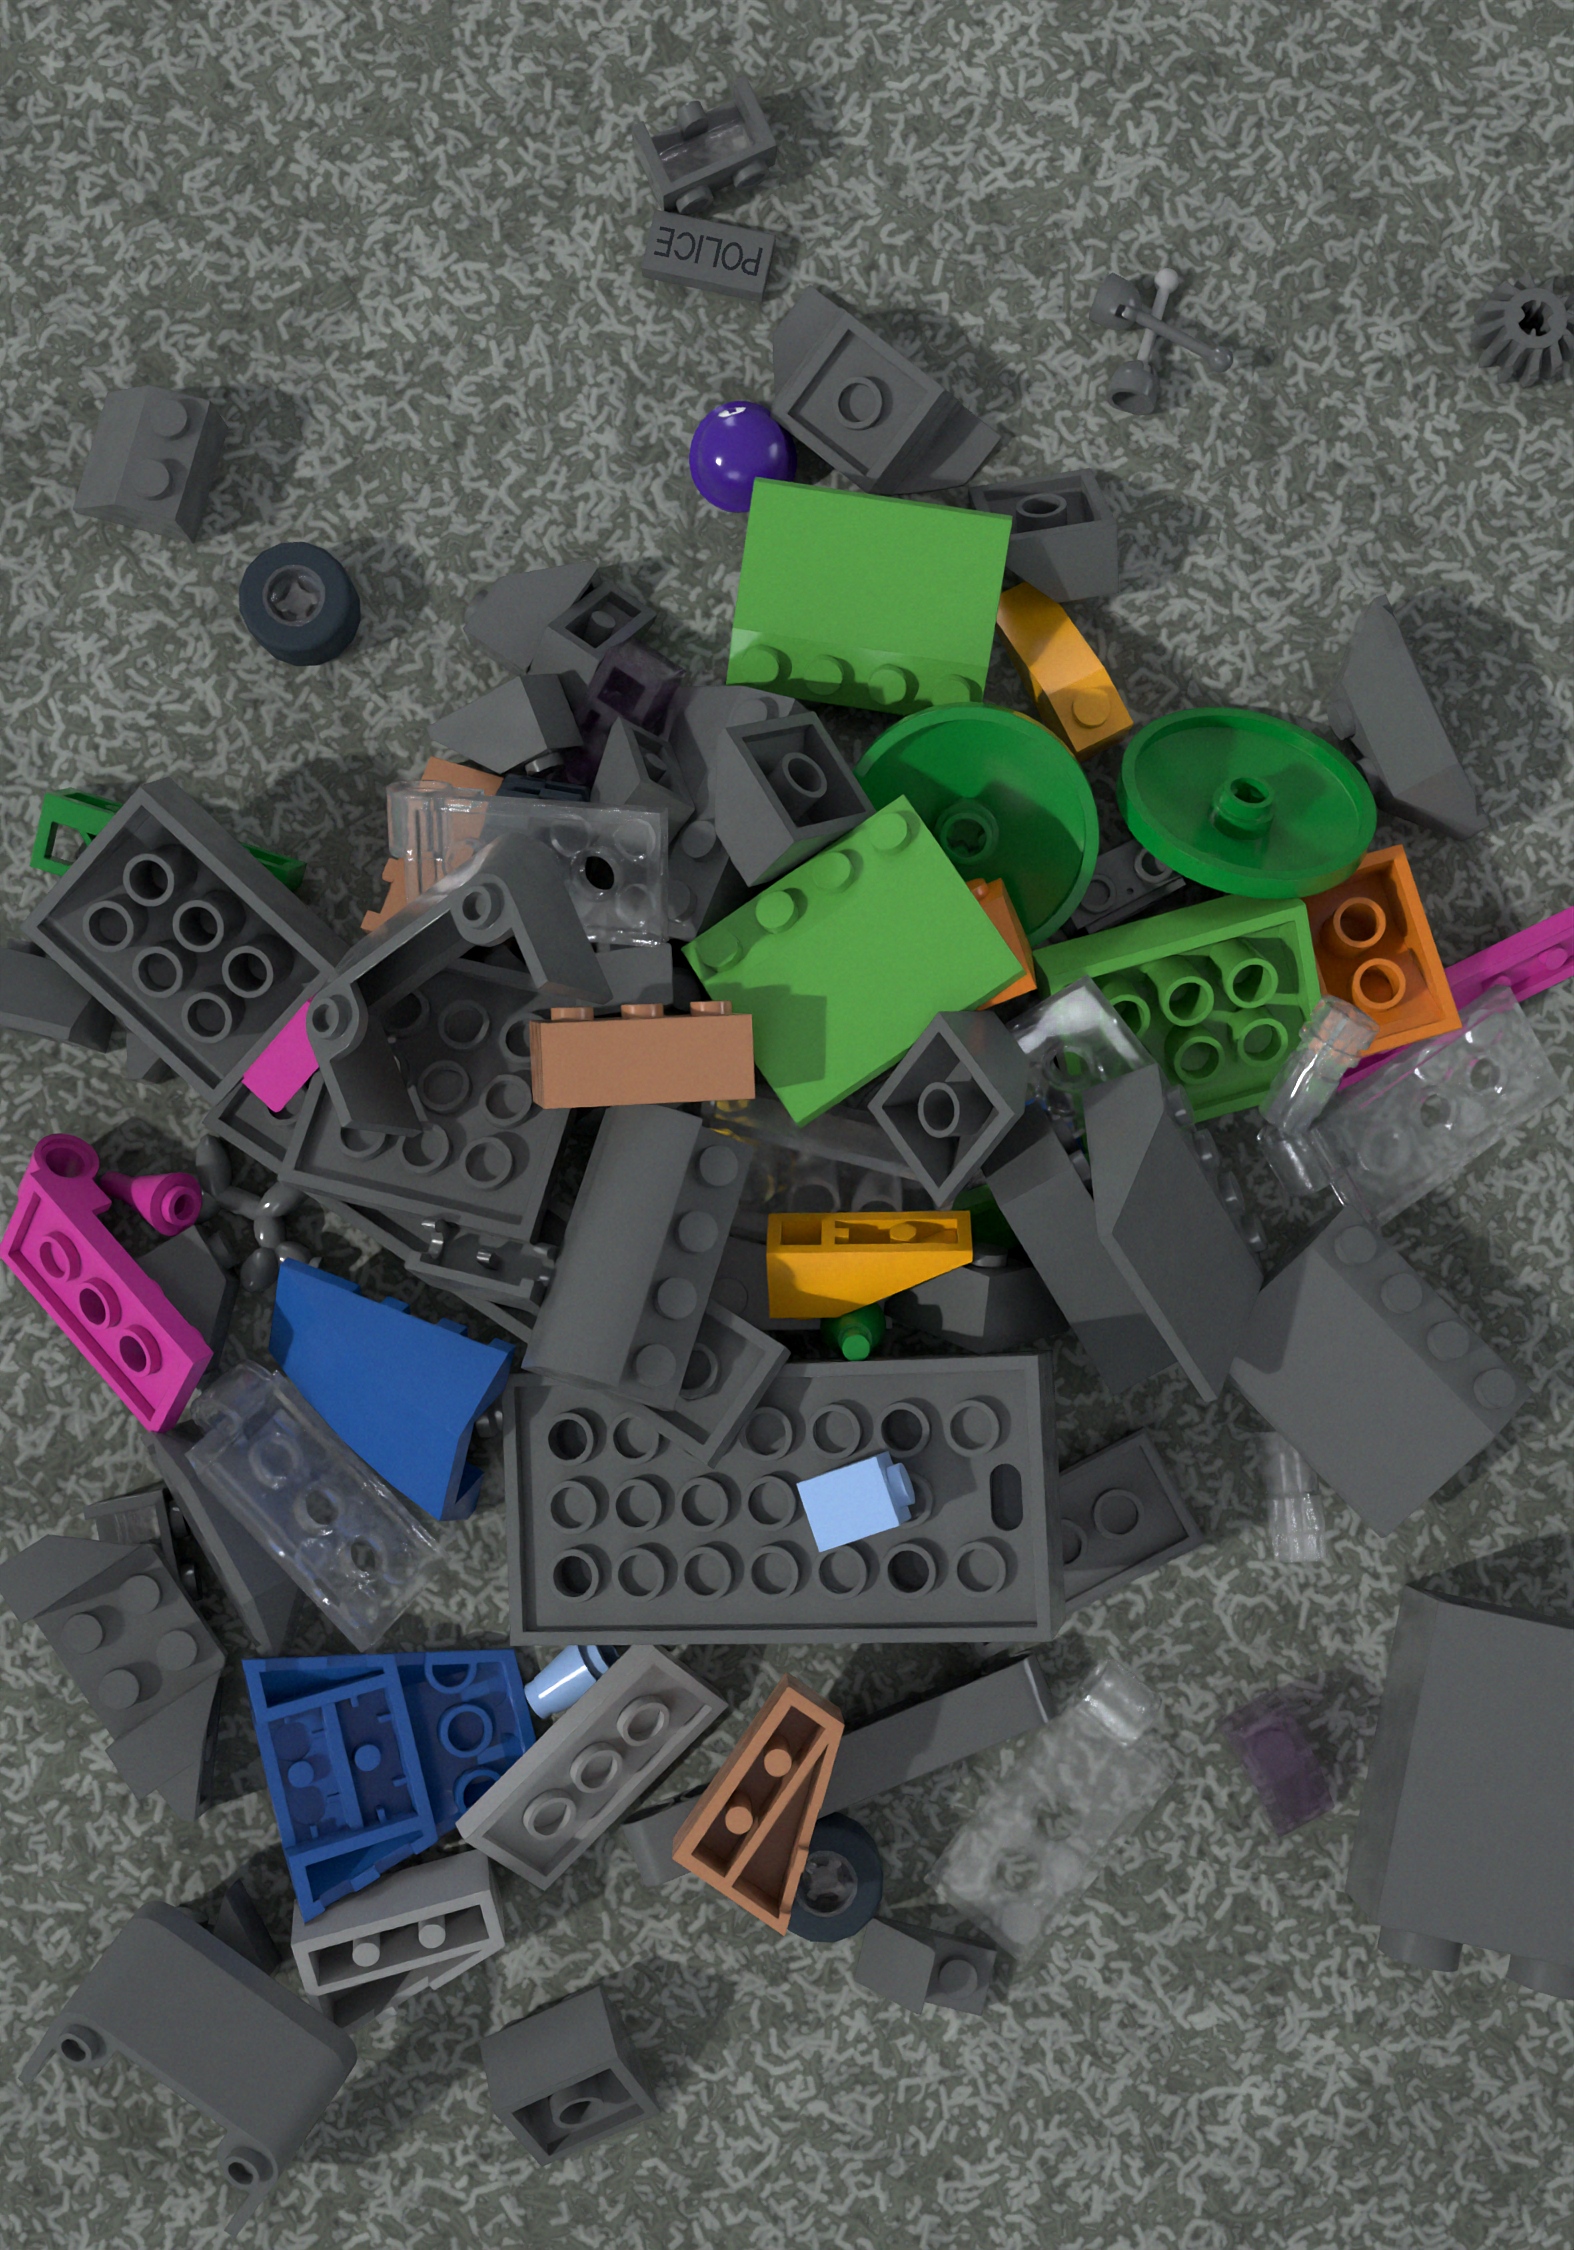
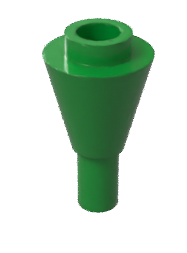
[820,1302,886,1361]

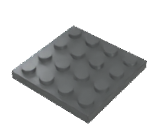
[277,936,579,1245]

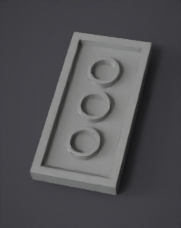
[455,1645,729,1891]

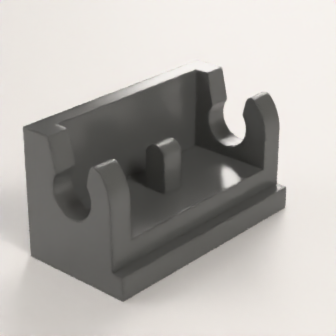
[404,1216,560,1313]

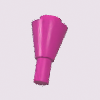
[100,1171,202,1236]

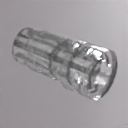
[1258,994,1380,1137]
[1254,1429,1327,1563]

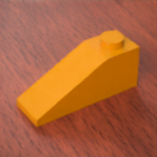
[995,581,1134,763]
[766,1211,973,1320]

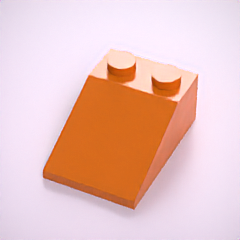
[1300,844,1463,1066]

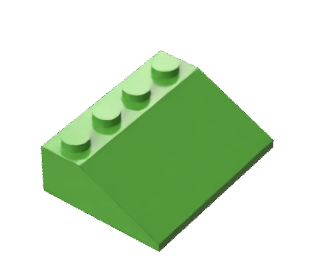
[726,477,1013,716]
[681,794,1027,1128]
[1032,894,1335,1153]

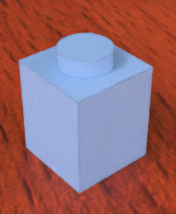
[796,1451,915,1552]

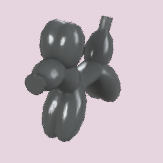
[193,1134,324,1293]

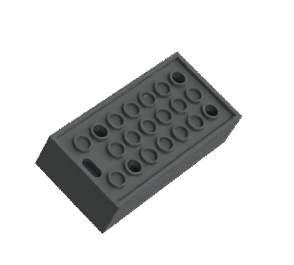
[502,1350,1066,1646]

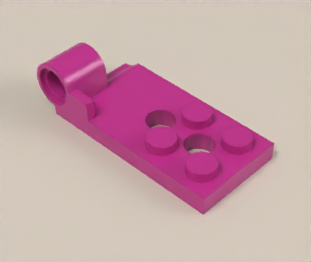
[0,1133,214,1433]

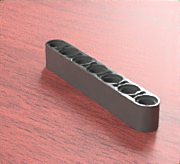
[620,1650,1059,1887]

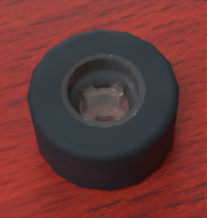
[239,542,361,667]
[787,1812,884,1943]

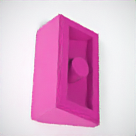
[241,992,319,1112]

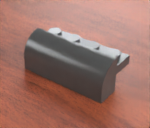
[521,1104,755,1411]

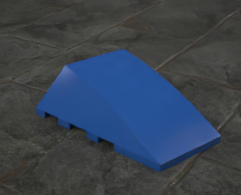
[268,1257,516,1521]
[241,1648,536,1923]

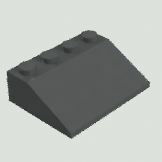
[580,686,831,952]
[19,777,351,1108]
[1082,1062,1268,1403]
[1226,1203,1533,1538]

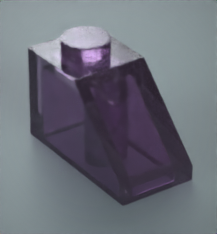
[1214,1690,1335,1838]

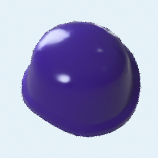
[689,401,797,513]

